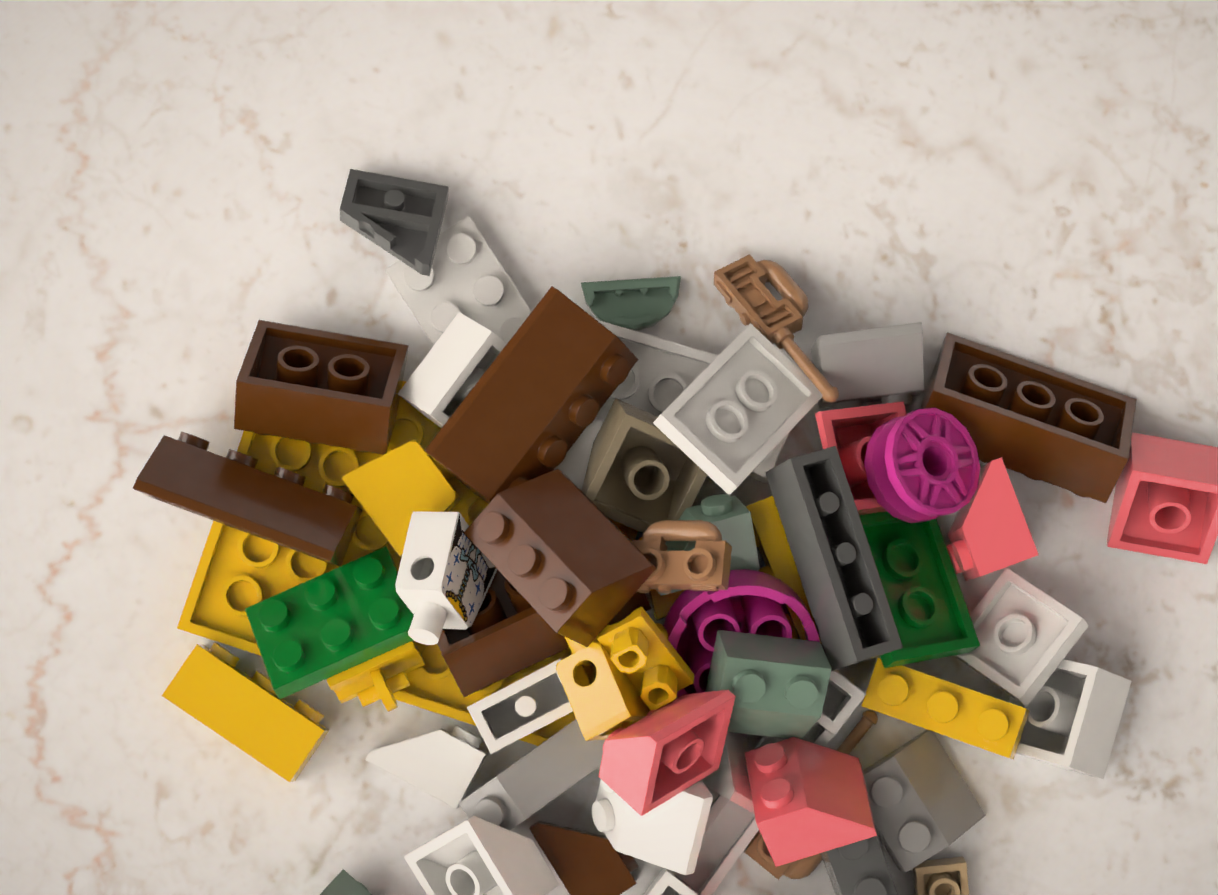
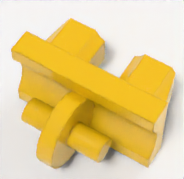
[597,607,694,710]
[326,641,426,712]

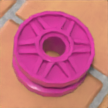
[864,408,980,523]

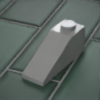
[459,719,605,830]

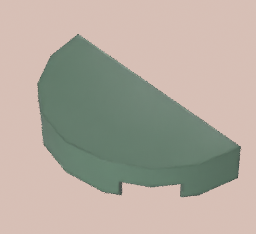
[581,276,681,331]

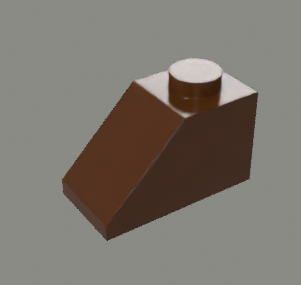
[529,821,640,895]

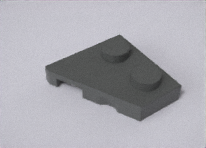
[340,169,449,276]

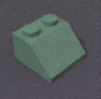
[705,630,832,739]

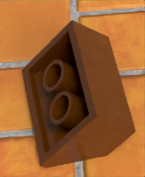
[234,320,409,455]
[464,469,657,647]

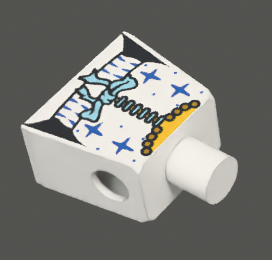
[395,511,497,645]

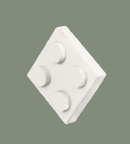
[954,567,1089,707]

